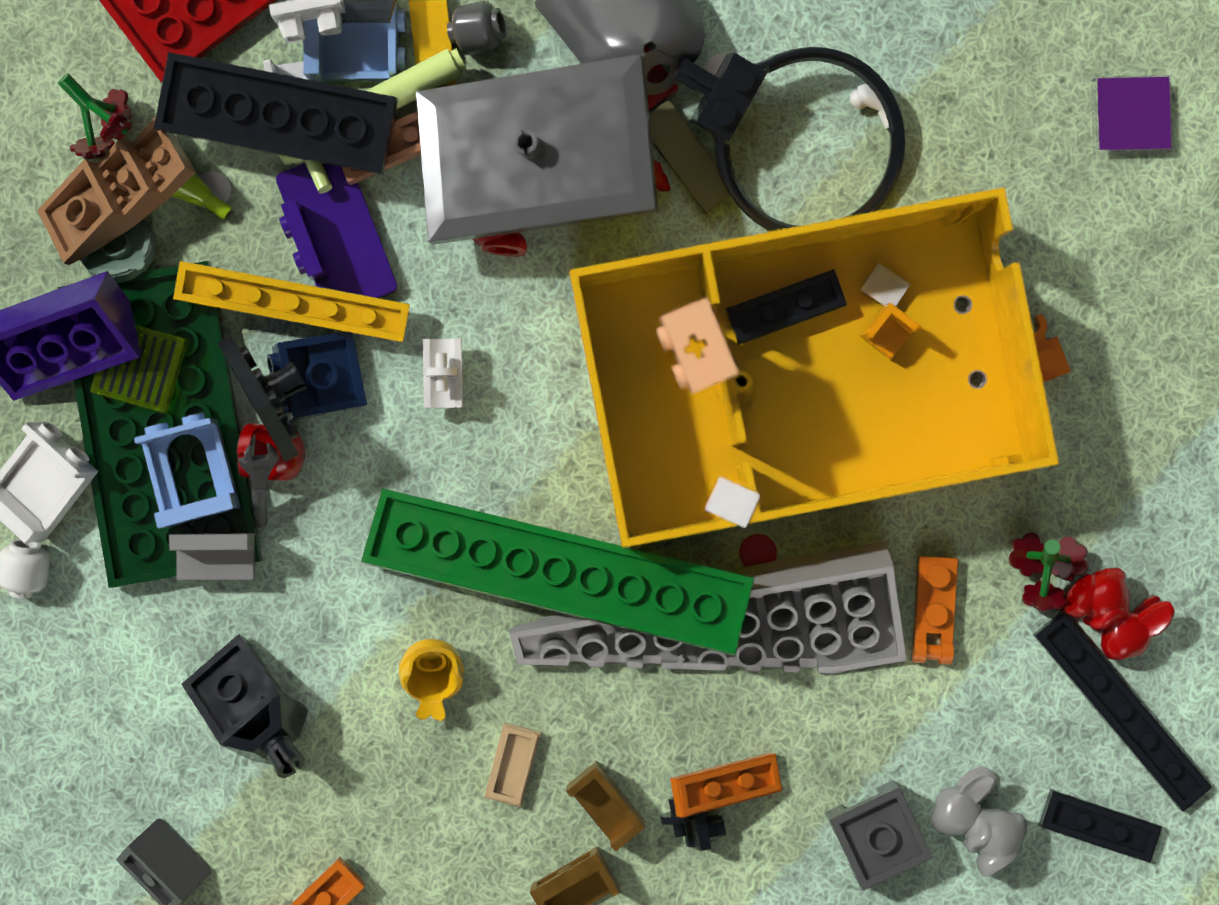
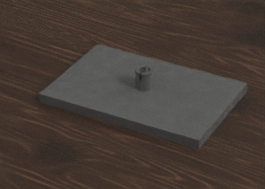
[416,54,658,245]

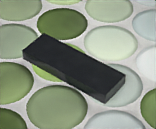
[725,269,847,346]
[1039,789,1162,863]

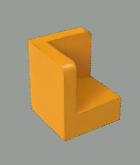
[859,302,921,359]

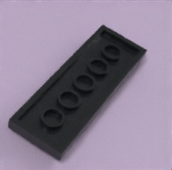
[154,52,398,175]

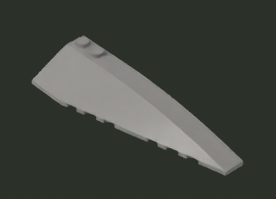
[509,541,907,673]

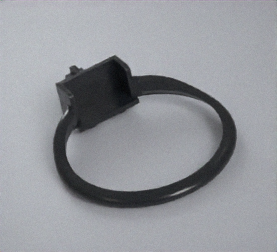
[673,47,906,232]

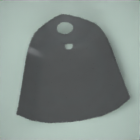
[534,0,704,95]

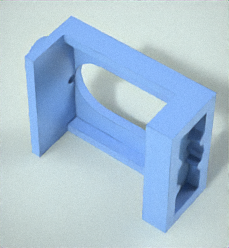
[134,413,241,528]

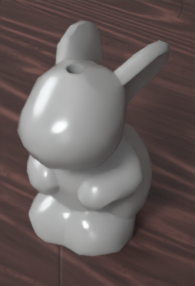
[931,767,1027,877]

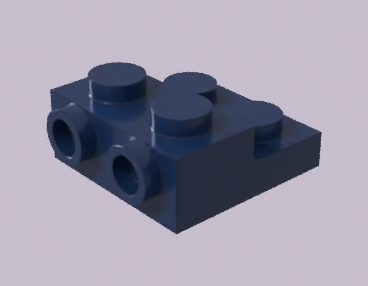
[267,331,367,421]

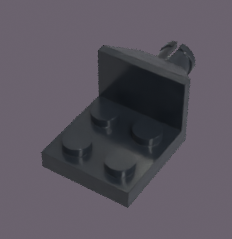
[181,634,308,778]

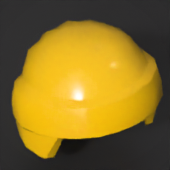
[399,639,465,721]

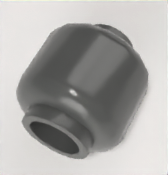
[447,1,506,55]

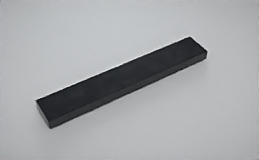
[1033,611,1212,812]

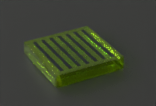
[90,325,188,413]

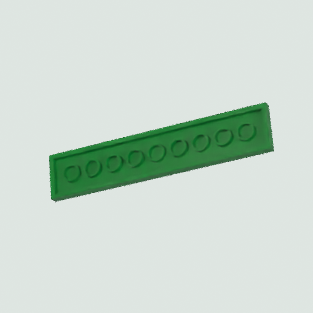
[361,488,754,656]

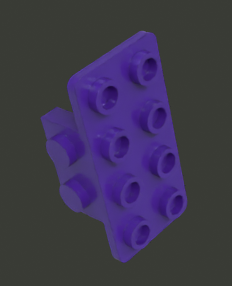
[276,163,398,298]

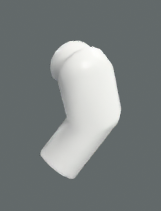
[849,84,889,130]

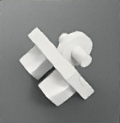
[269,0,346,43]
[423,338,463,408]

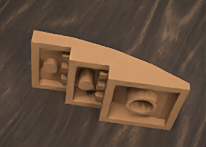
[37,117,196,265]

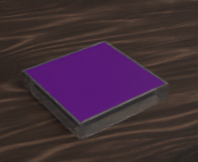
[1092,75,1173,154]

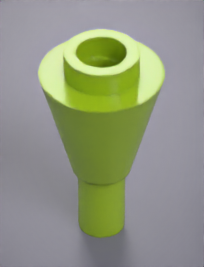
[172,173,232,220]

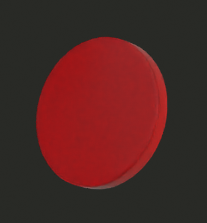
[739,534,777,566]

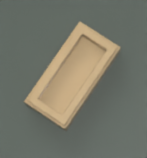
[484,722,541,807]

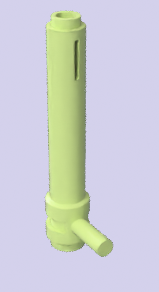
[278,48,467,193]

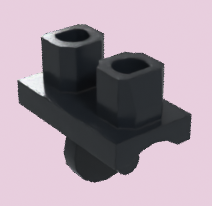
[660,798,726,851]

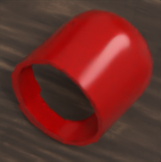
[237,423,305,481]

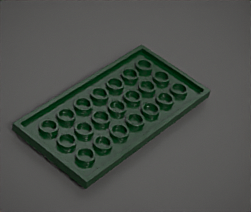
[58,261,263,588]

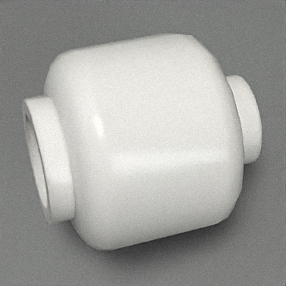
[0,539,50,598]

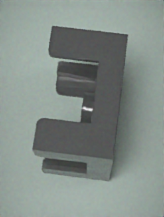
[824,780,933,891]

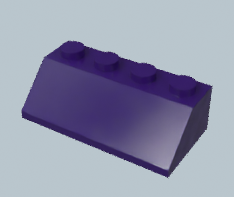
[0,271,141,401]

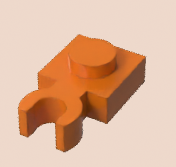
[1033,314,1071,382]

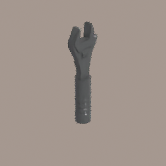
[238,443,279,528]

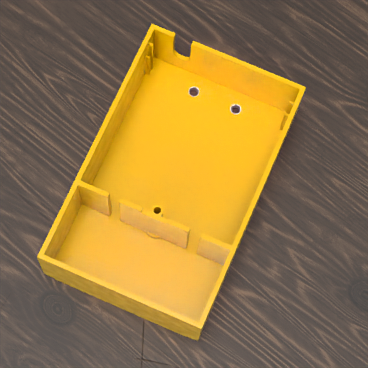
[569,187,1059,548]

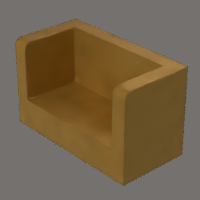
[566,761,645,852]
[530,847,620,905]

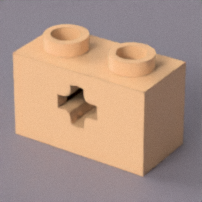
[656,298,739,395]

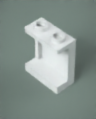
[0,421,98,544]

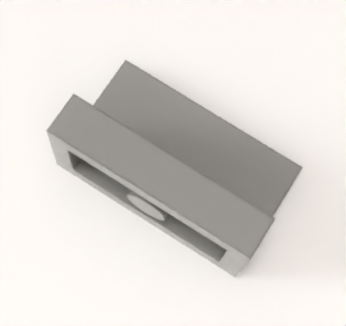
[169,533,255,580]

